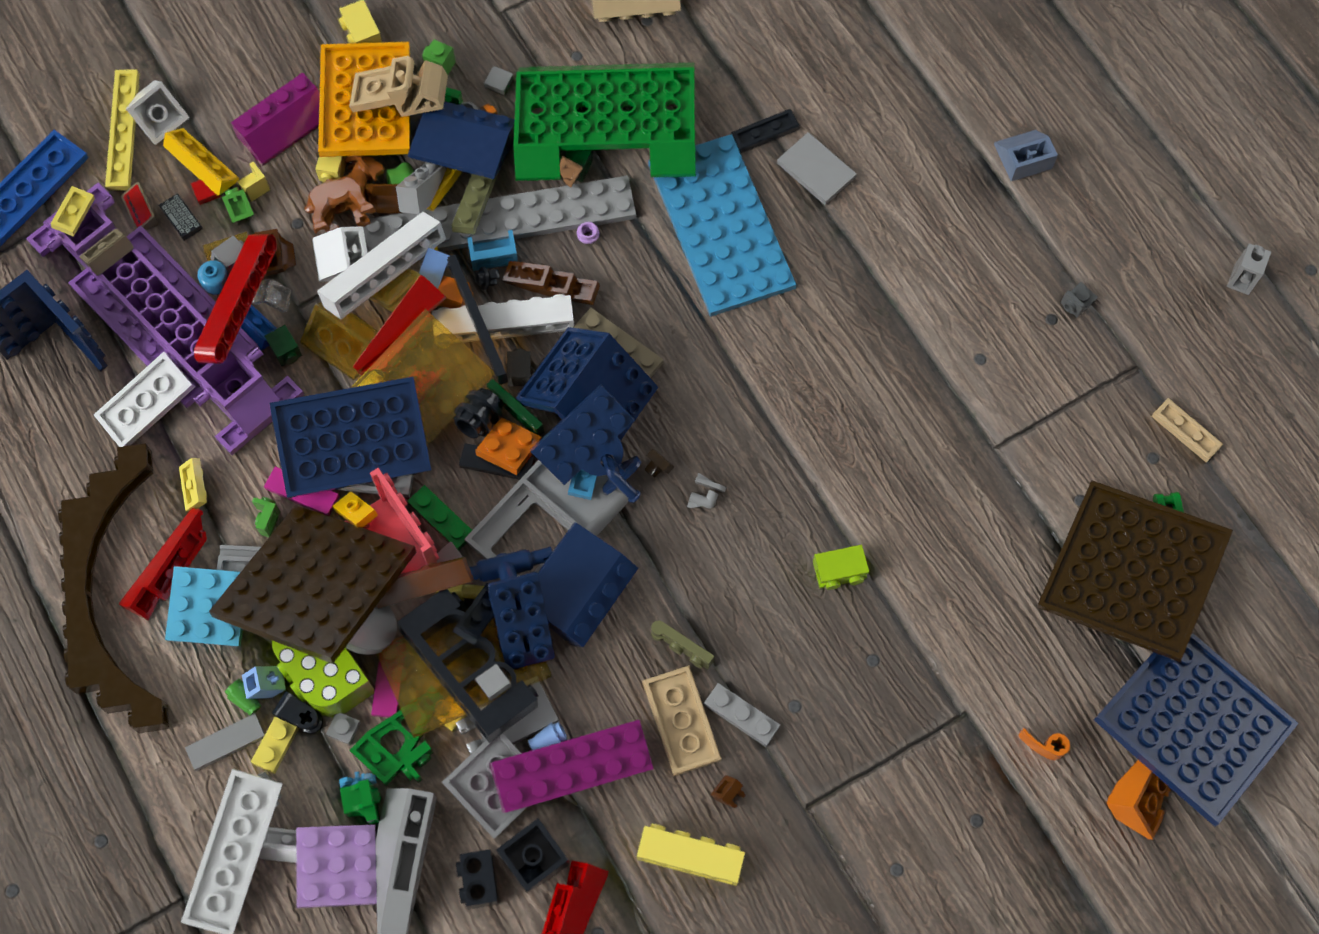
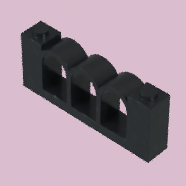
[397,589,539,743]

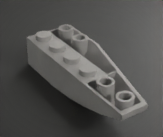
[375,788,437,934]

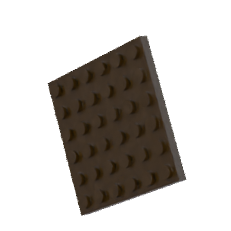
[1037,480,1233,662]
[209,505,417,664]

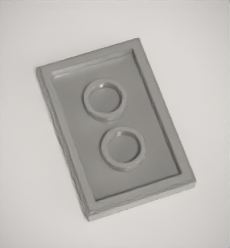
[777,132,857,205]

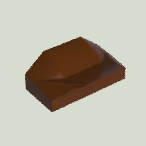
[365,184,402,213]
[255,229,296,276]

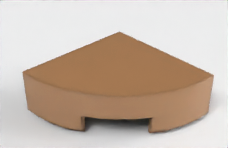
[560,156,582,188]

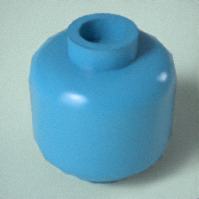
[197,260,229,295]

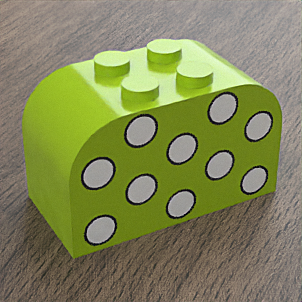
[272,641,375,717]

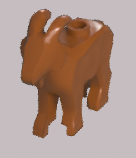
[304,156,385,234]

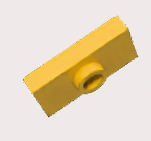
[332,491,378,528]

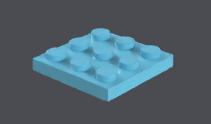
[165,566,243,647]

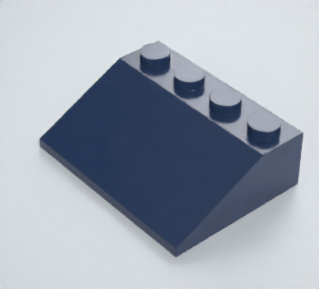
[408,101,515,179]
[538,522,639,647]

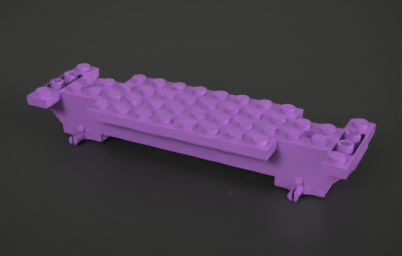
[26,183,304,455]

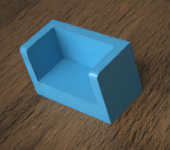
[467,230,518,271]

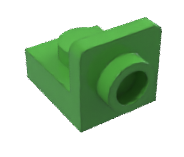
[222,187,254,223]
[252,497,281,537]

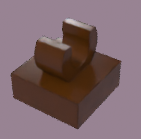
[710,775,745,808]

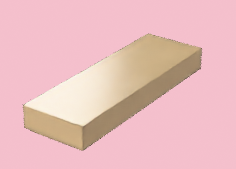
[1151,398,1223,463]

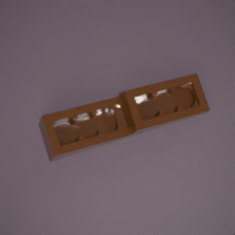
[377,557,474,609]

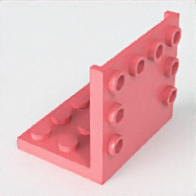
[344,468,440,574]

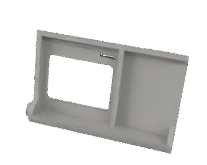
[465,460,628,576]

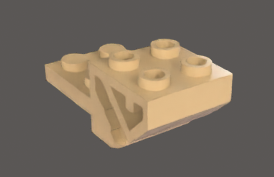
[349,56,448,117]

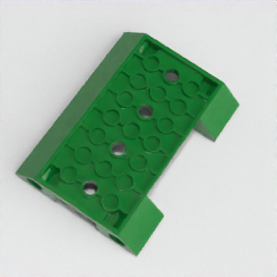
[514,62,696,181]

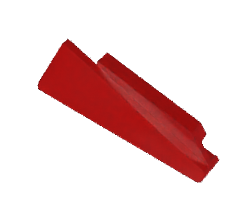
[353,275,446,376]
[119,508,207,620]
[542,860,609,934]

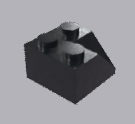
[496,818,570,892]

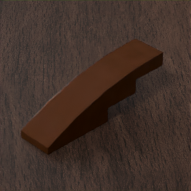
[502,261,600,305]

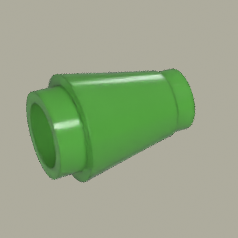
[225,678,261,715]

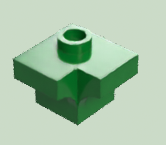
[340,779,381,825]

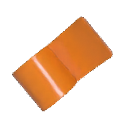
[1018,728,1070,761]

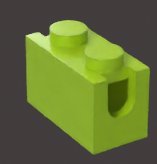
[813,545,869,590]

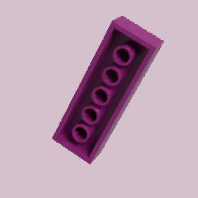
[489,720,653,813]

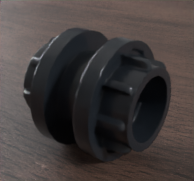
[454,388,503,438]

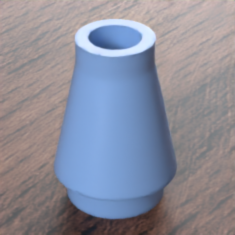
[528,722,567,750]

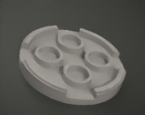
[346,606,397,655]

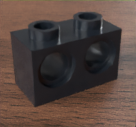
[456,849,499,910]

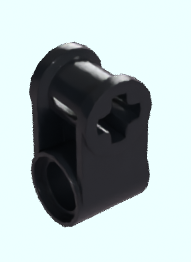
[272,691,323,734]

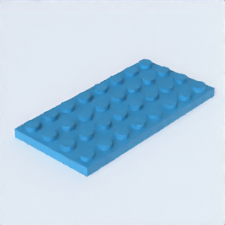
[648,134,796,317]

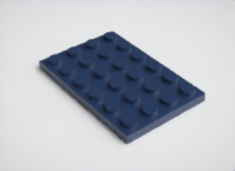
[269,377,432,498]

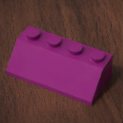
[231,72,320,166]

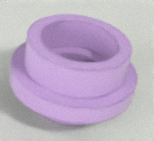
[577,222,600,244]

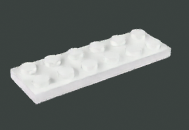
[181,769,283,934]

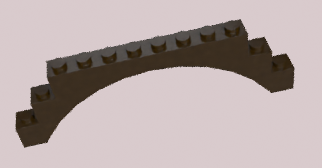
[58,443,169,734]

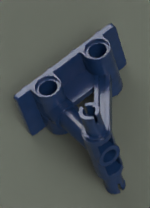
[469,546,555,669]

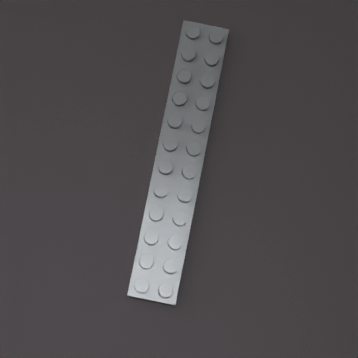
[363,175,636,253]

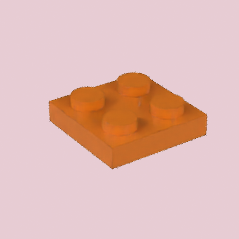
[476,417,542,475]

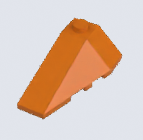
[1106,760,1170,840]

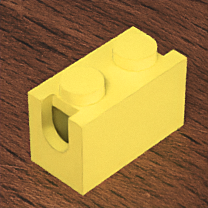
[338,0,382,43]

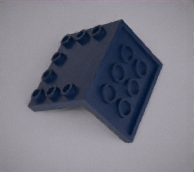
[0,270,108,372]
[515,327,658,441]

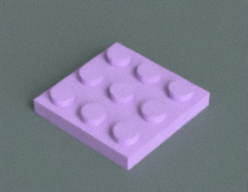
[296,825,377,908]

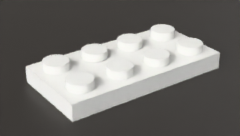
[94,352,195,447]

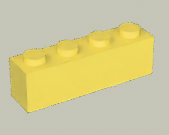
[637,824,745,886]

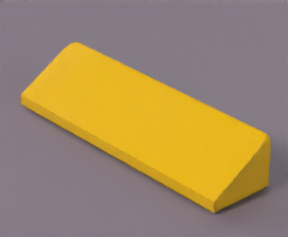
[163,128,239,195]

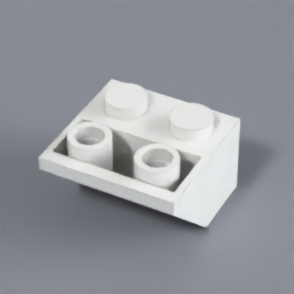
[312,226,367,282]

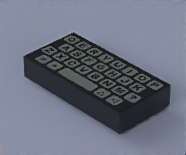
[159,193,203,241]

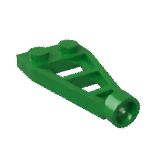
[349,688,446,786]

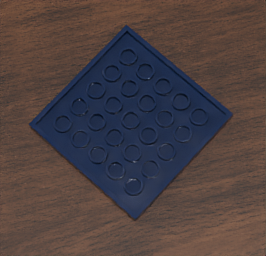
[1094,633,1299,827]

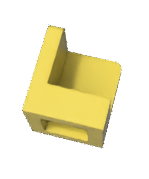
[238,162,270,202]

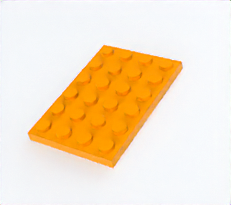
[318,42,410,157]

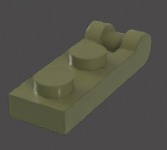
[651,621,714,669]

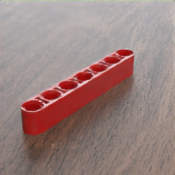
[194,234,277,364]

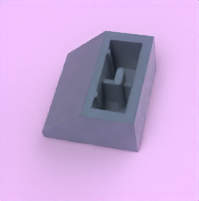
[994,130,1058,181]

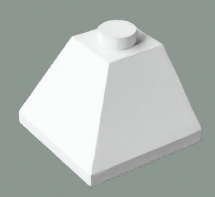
[126,81,190,145]

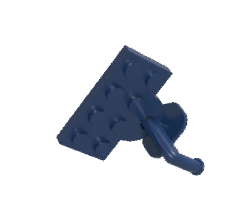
[530,384,641,503]

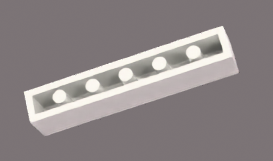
[317,212,446,319]
[432,294,574,346]

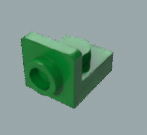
[401,741,433,783]

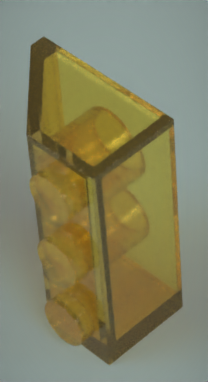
[300,302,379,380]

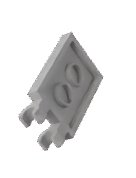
[456,676,559,754]

